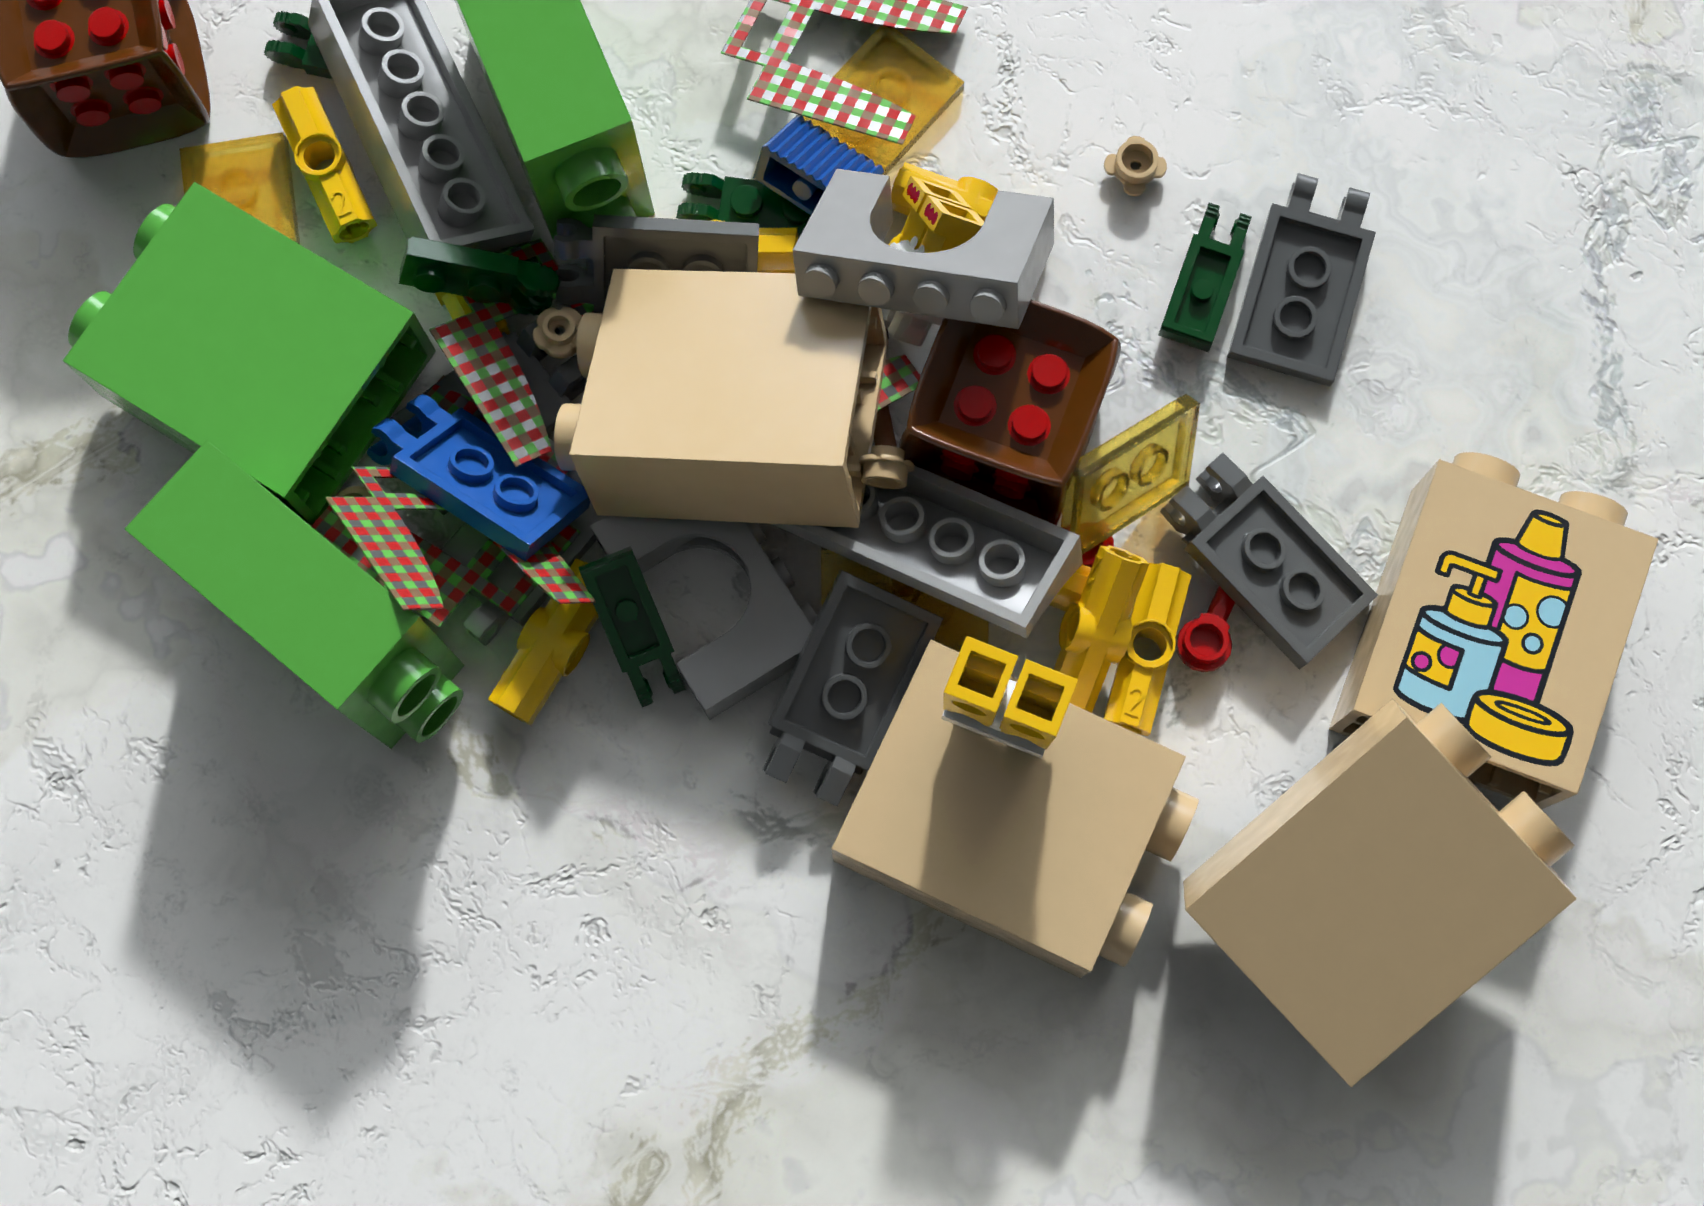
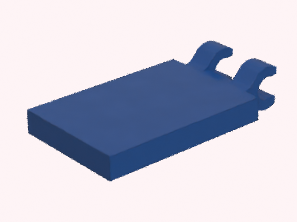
[367,394,591,561]

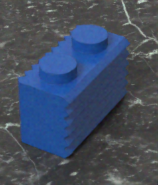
[753,115,884,215]

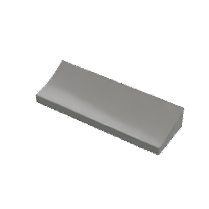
[308,0,535,252]
[772,465,1083,638]

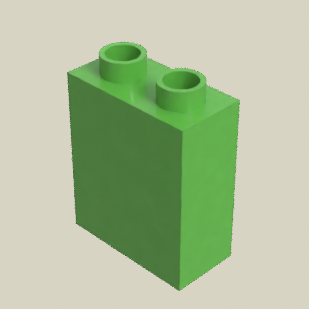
[454,0,655,243]
[63,182,436,526]
[124,440,465,749]

